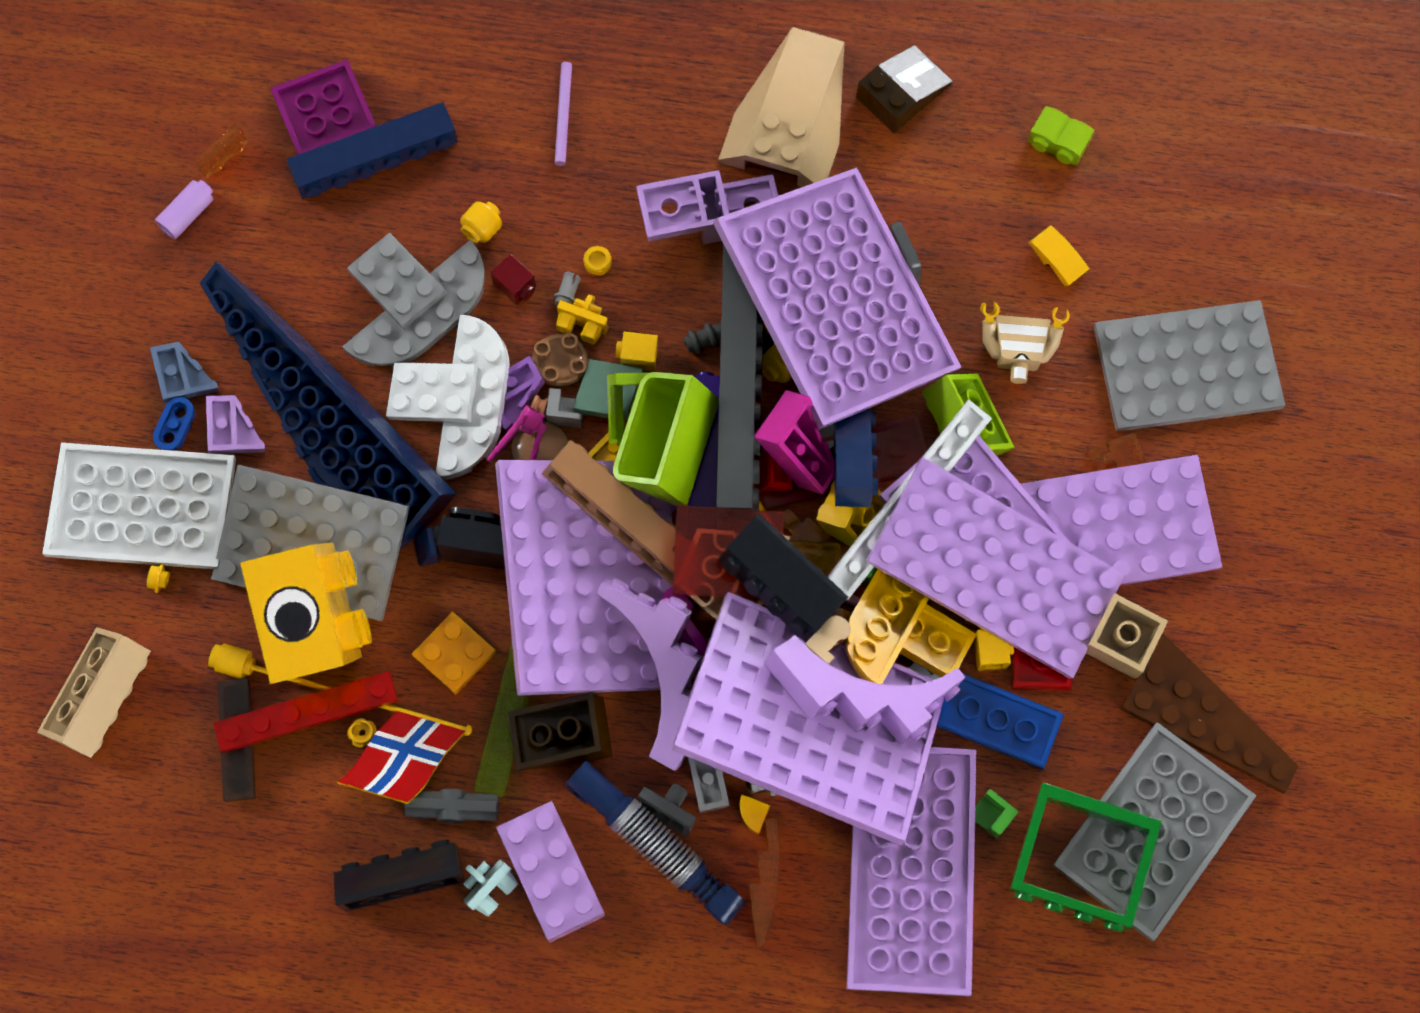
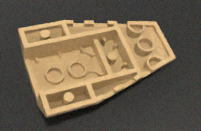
[718,27,844,187]

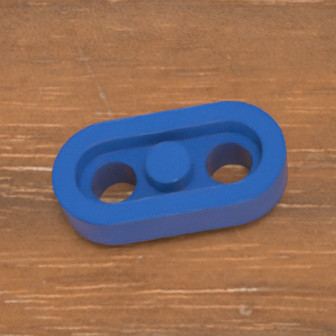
[153,397,196,451]

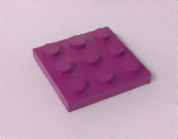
[270,59,376,154]

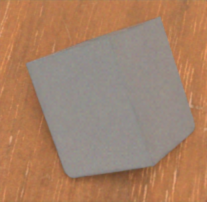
[546,388,583,428]

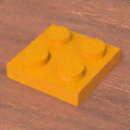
[412,611,496,695]

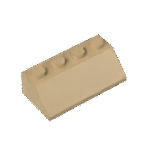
[37,627,151,758]

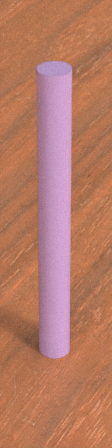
[555,62,572,166]

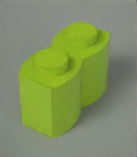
[1028,106,1095,165]

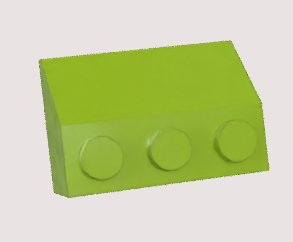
[922,374,1015,456]

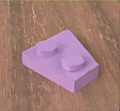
[206,395,265,454]

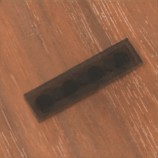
[217,678,256,802]

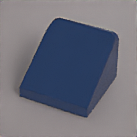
[414,527,441,566]

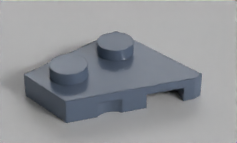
[150,342,219,403]

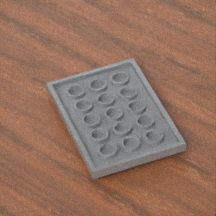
[1093,300,1286,432]
[211,465,410,621]
[1052,722,1257,942]

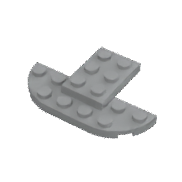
[342,233,485,367]

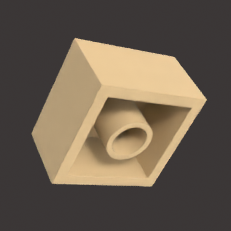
[1086,593,1168,679]

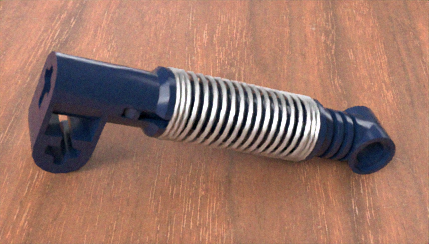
[564,760,746,927]

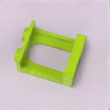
[607,373,648,450]

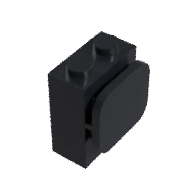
[433,507,505,570]

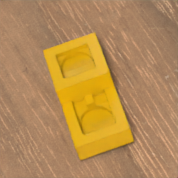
[1029,225,1090,286]

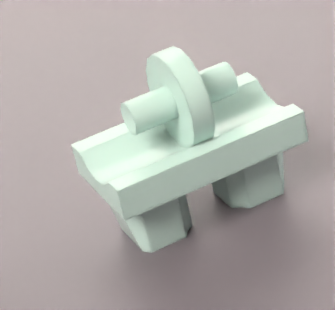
[462,859,518,916]

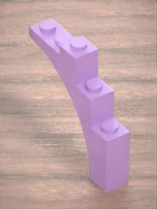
[596,579,703,771]
[764,635,965,745]

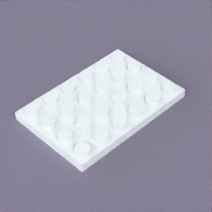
[42,443,236,569]

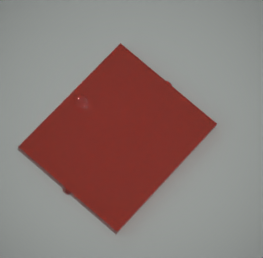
[672,505,784,600]

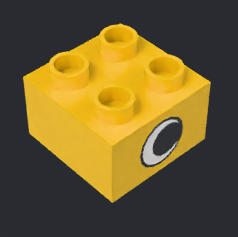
[240,542,372,684]

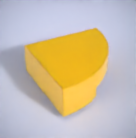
[740,795,770,835]

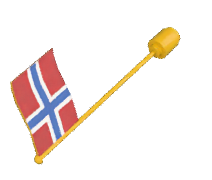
[208,643,472,804]

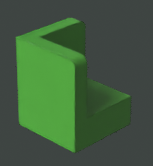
[975,789,1018,839]

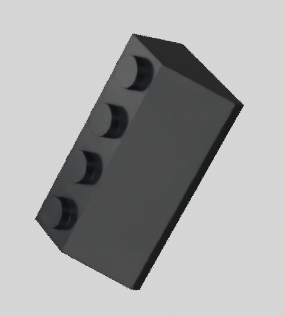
[718,513,849,643]
[334,840,465,912]

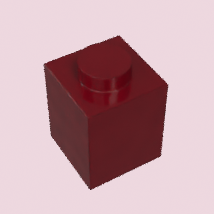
[490,254,536,305]

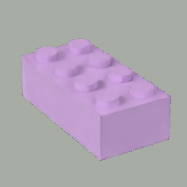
[496,801,605,943]

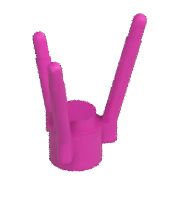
[487,405,547,462]

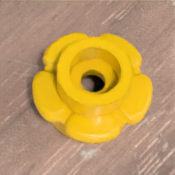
[146,564,170,593]
[347,718,377,748]

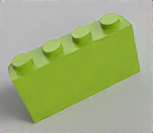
[613,372,719,507]

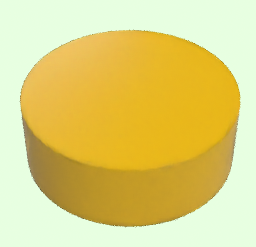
[583,246,612,276]

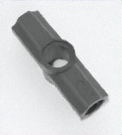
[405,789,499,823]

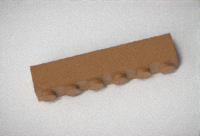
[541,440,692,586]

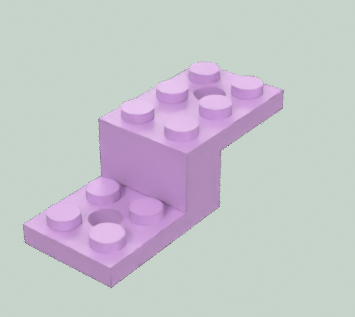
[636,170,778,245]

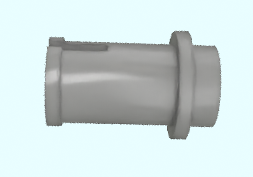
[553,272,581,306]

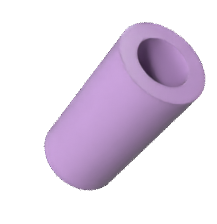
[154,180,214,240]

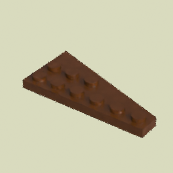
[1120,633,1298,794]

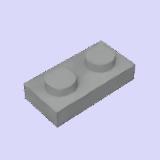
[687,756,730,813]

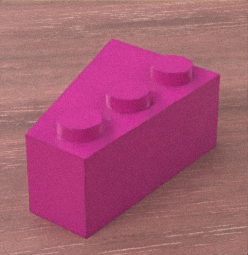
[754,390,834,495]

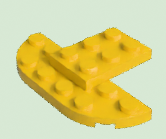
[844,569,976,684]

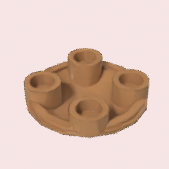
[532,333,588,387]
[511,421,568,460]

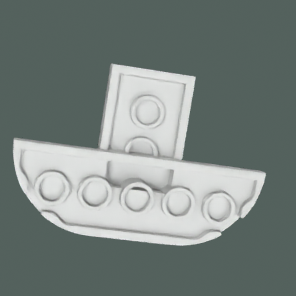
[386,315,510,480]

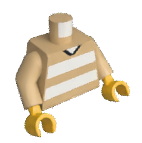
[980,302,1070,384]

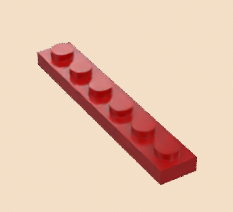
[213,671,398,754]

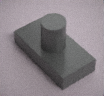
[637,784,697,838]

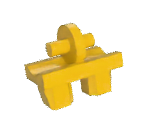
[556,294,609,345]

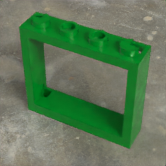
[1009,782,1162,933]

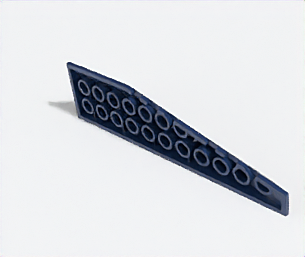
[200,262,456,549]

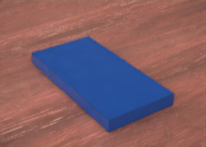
[936,673,1064,770]

